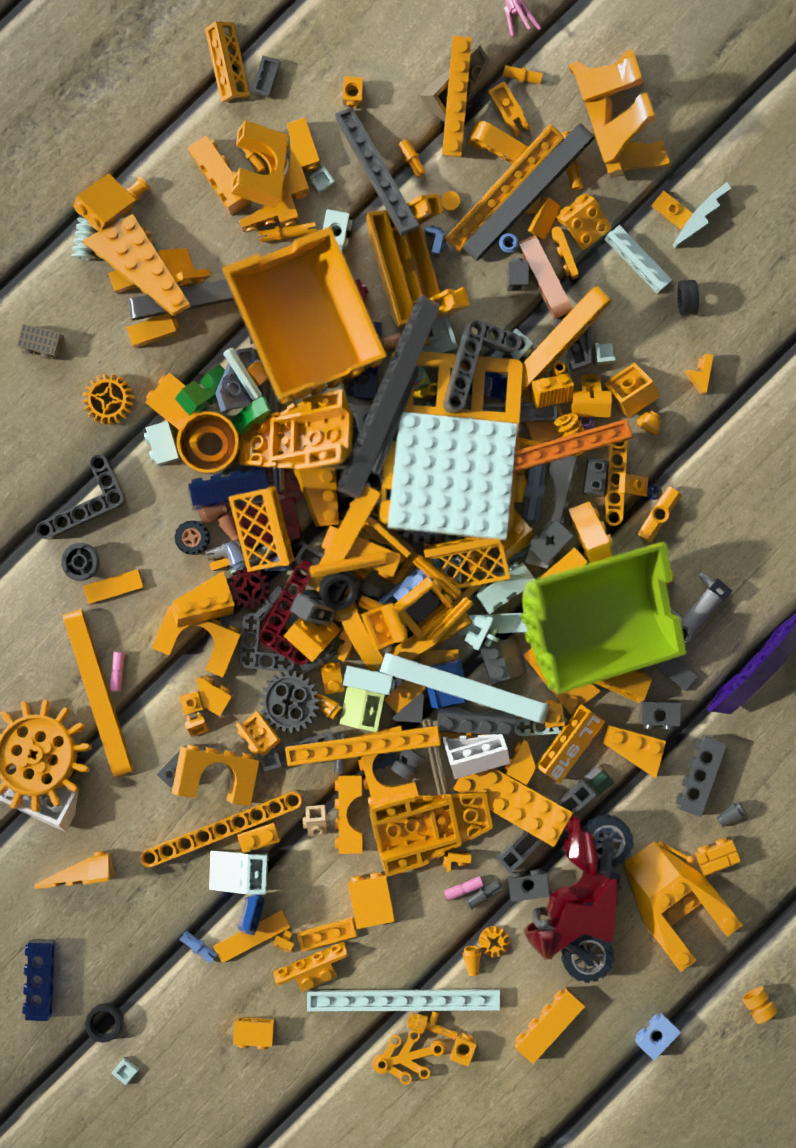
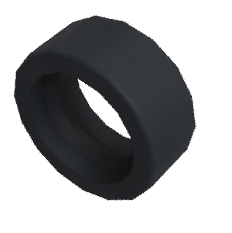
[319,572,358,610]
[85,1003,123,1043]

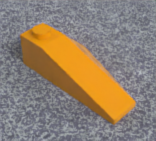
[34,850,114,889]

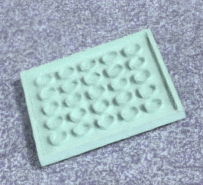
[388,412,517,540]

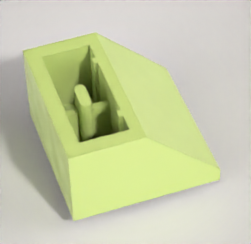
[340,686,385,732]

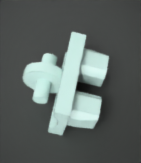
[465,615,499,650]

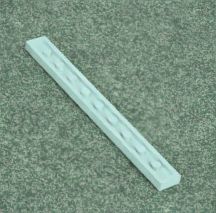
[307,989,500,1011]

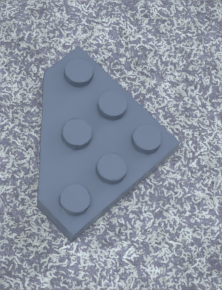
[215,347,269,412]

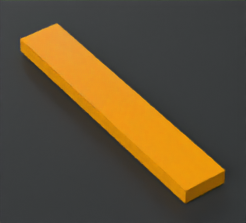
[307,484,382,591]

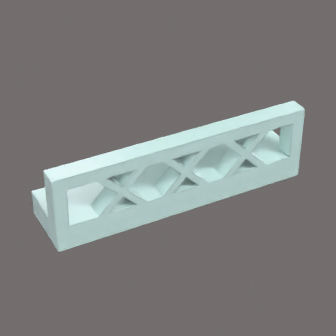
[605,225,672,294]

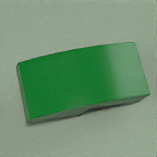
[232,396,271,435]

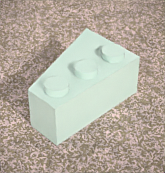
[475,562,535,614]

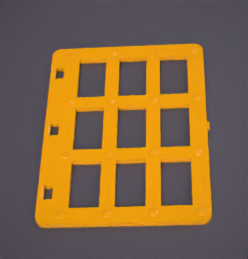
[379,351,523,532]

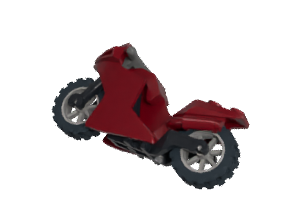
[524,814,633,983]

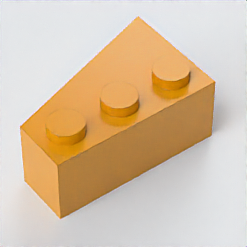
[294,467,339,527]
[568,501,613,563]
[172,571,234,628]

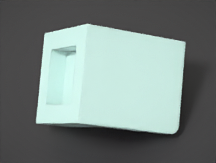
[593,343,616,365]

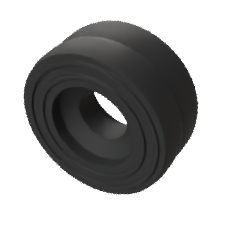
[677,280,699,315]

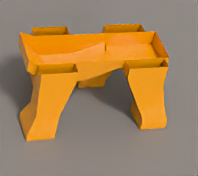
[567,49,671,179]

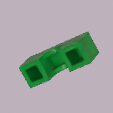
[175,364,225,416]

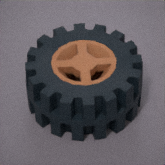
[174,520,210,555]

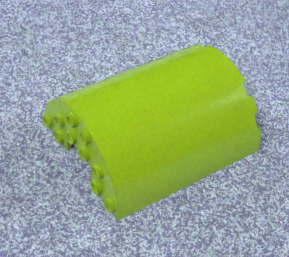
[521,542,686,694]

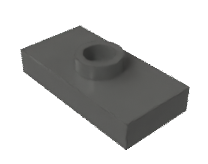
[251,56,281,99]

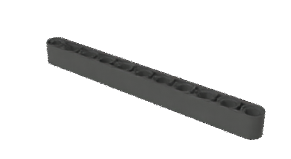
[338,295,440,498]

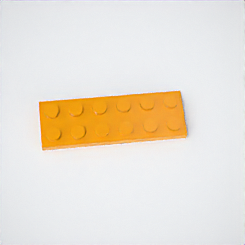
[453,768,573,847]

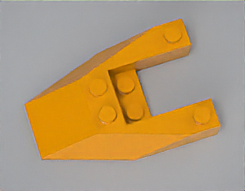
[623,841,743,972]

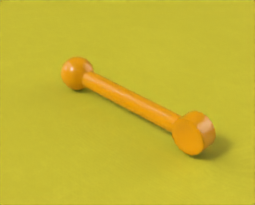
[658,841,694,863]

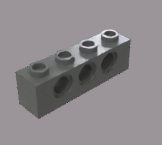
[675,735,727,817]

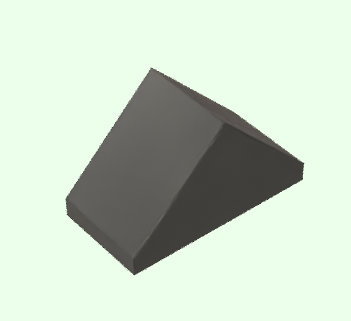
[392,692,424,723]

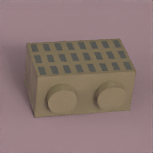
[17,324,63,360]

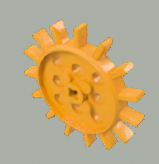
[0,700,92,812]

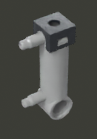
[671,573,732,643]

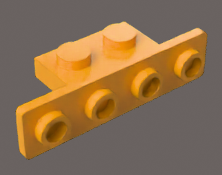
[273,942,348,992]

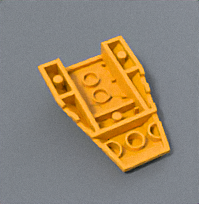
[239,389,353,469]
[370,793,493,877]

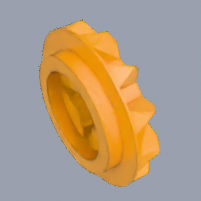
[479,926,509,957]

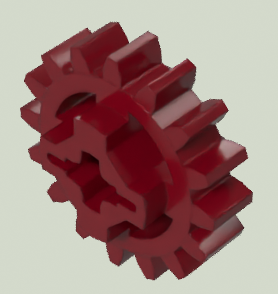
[228,567,269,608]

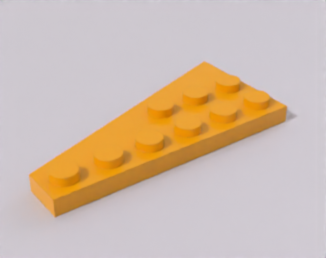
[82,214,190,316]

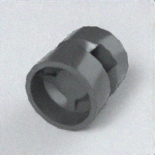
[355,580,384,612]
[390,749,426,782]

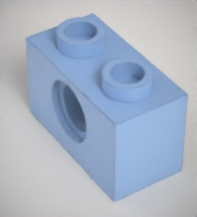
[635,1012,681,1060]

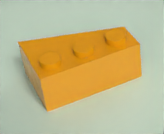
[602,725,666,778]

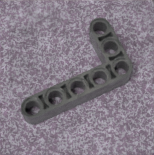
[443,320,521,414]
[35,454,126,539]

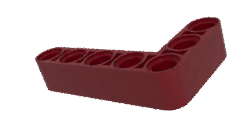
[259,561,313,665]

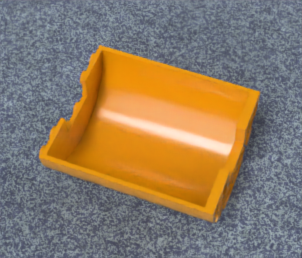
[222,226,386,403]

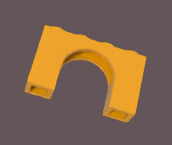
[231,120,289,208]
[108,270,180,348]
[152,605,241,677]
[356,725,419,807]
[172,744,259,806]

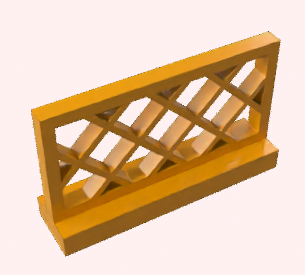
[229,486,295,572]
[346,501,415,563]
[424,537,511,592]

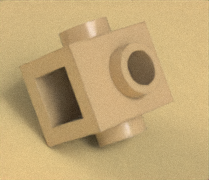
[303,805,331,836]

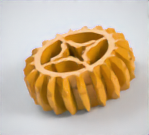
[82,373,135,425]

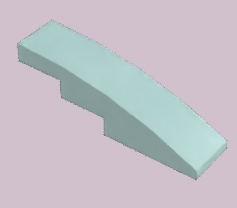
[673,182,731,248]

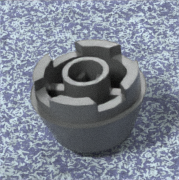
[61,543,100,581]

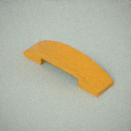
[337,602,385,672]

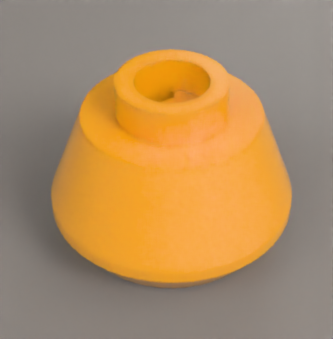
[637,411,662,435]

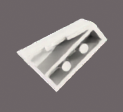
[442,734,510,779]

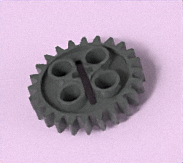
[259,671,322,733]

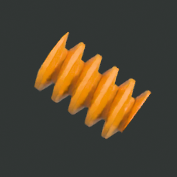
[554,413,585,457]

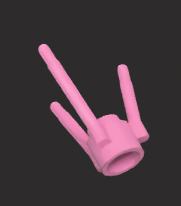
[504,0,541,37]

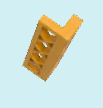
[205,21,250,102]

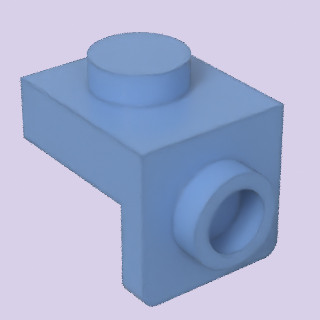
[425,225,446,257]

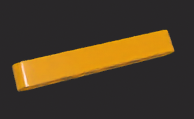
[521,286,612,397]

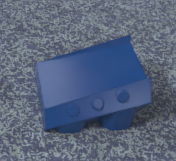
[427,659,468,709]
[236,894,264,936]

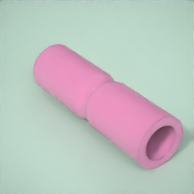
[109,652,125,691]
[444,876,484,901]

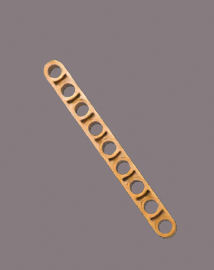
[63,609,134,777]
[141,790,303,867]

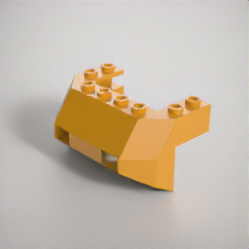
[366,193,470,328]

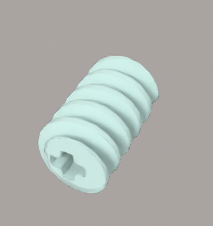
[71,218,97,260]

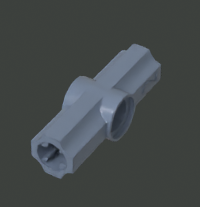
[522,464,547,522]

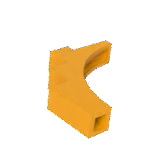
[239,117,320,232]

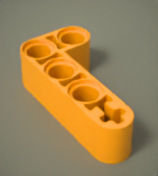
[467,121,528,164]

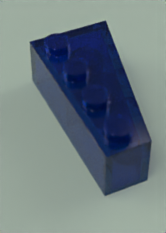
[187,467,268,510]

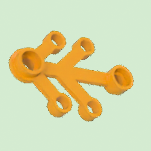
[372,1029,445,1085]

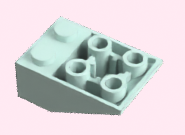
[209,850,268,895]

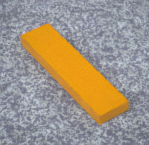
[213,909,291,963]

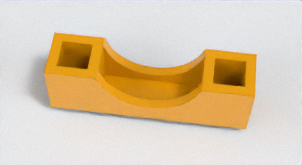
[335,774,363,854]

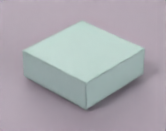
[309,166,335,194]
[111,1057,139,1085]

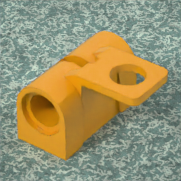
[571,374,612,417]

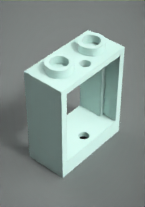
[343,665,396,695]

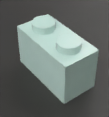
[144,421,180,466]

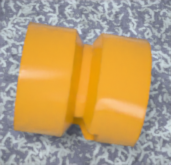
[742,987,778,1024]

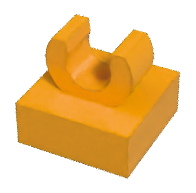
[185,712,210,737]
[272,930,294,953]

